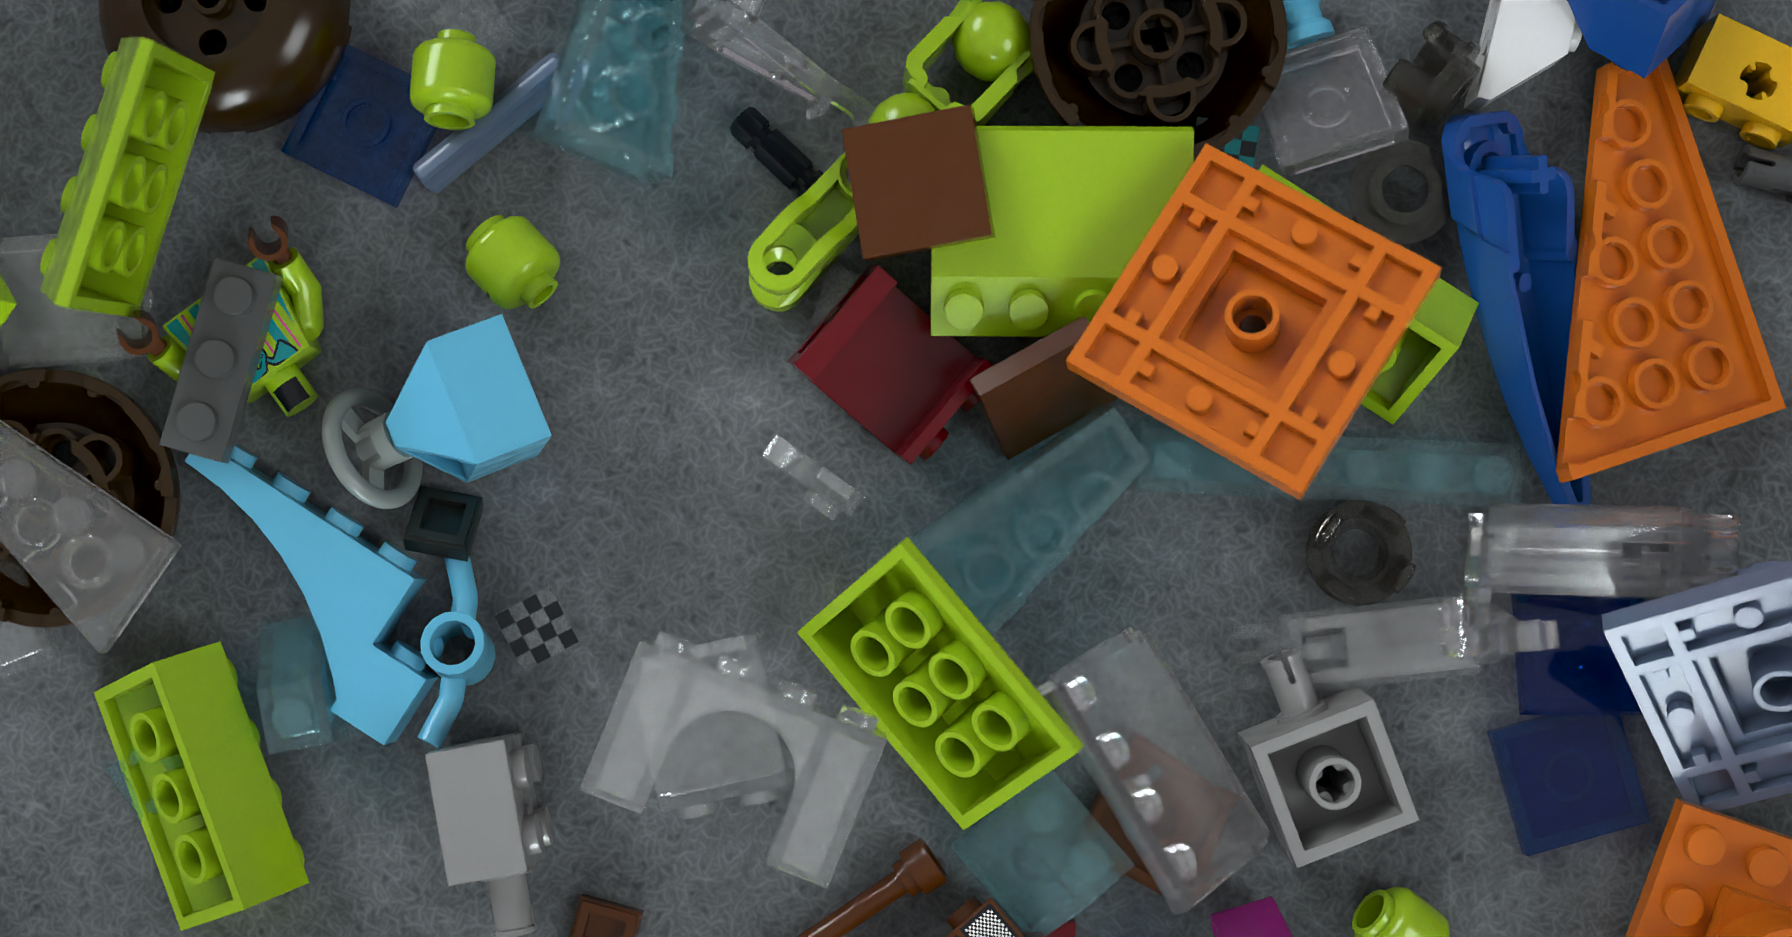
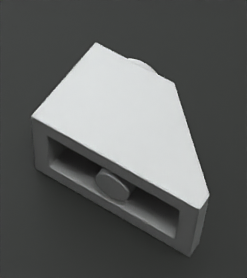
[1463,0,1583,112]

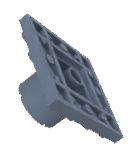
[1602,560,1792,811]

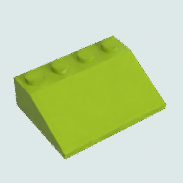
[40,37,215,318]
[930,126,1194,337]
[797,537,1084,830]

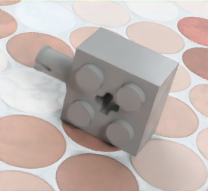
[1237,647,1419,868]
[425,731,554,937]

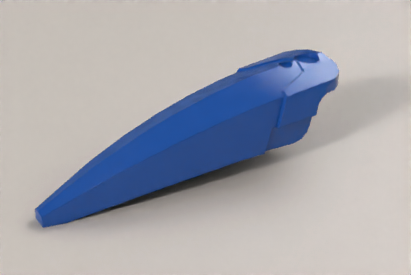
[1441,110,1591,527]

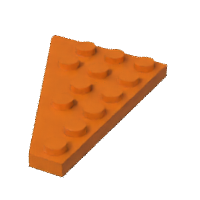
[1556,58,1786,483]

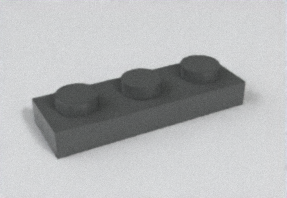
[159,257,283,464]

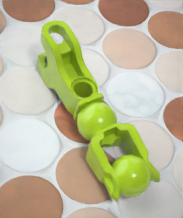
[748,0,1034,312]

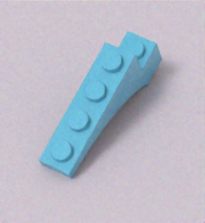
[185,442,438,745]

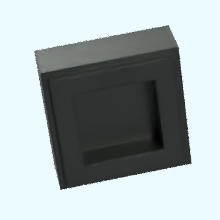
[403,486,484,562]

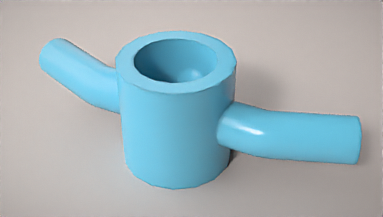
[417,556,496,749]

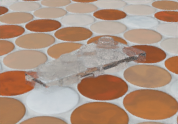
[0,420,182,654]

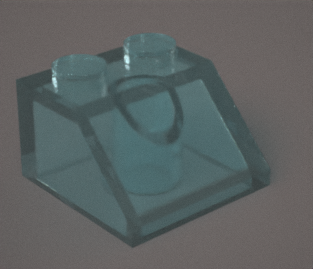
[950,770,1135,937]

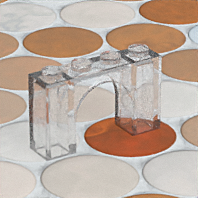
[579,631,887,888]

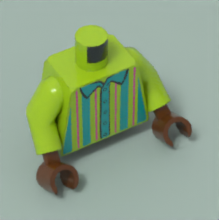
[116,216,324,417]

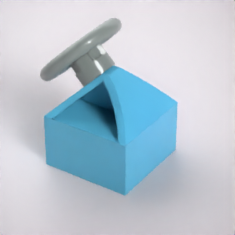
[321,314,552,509]

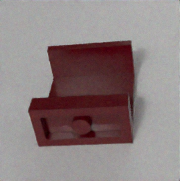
[787,265,993,465]

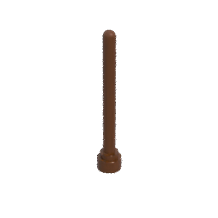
[797,838,949,937]

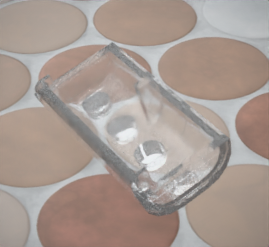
[1035,626,1271,915]

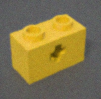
[1674,13,1792,150]

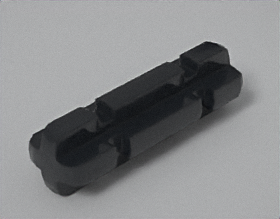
[730,107,824,197]

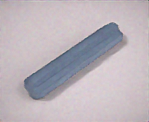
[413,53,575,194]

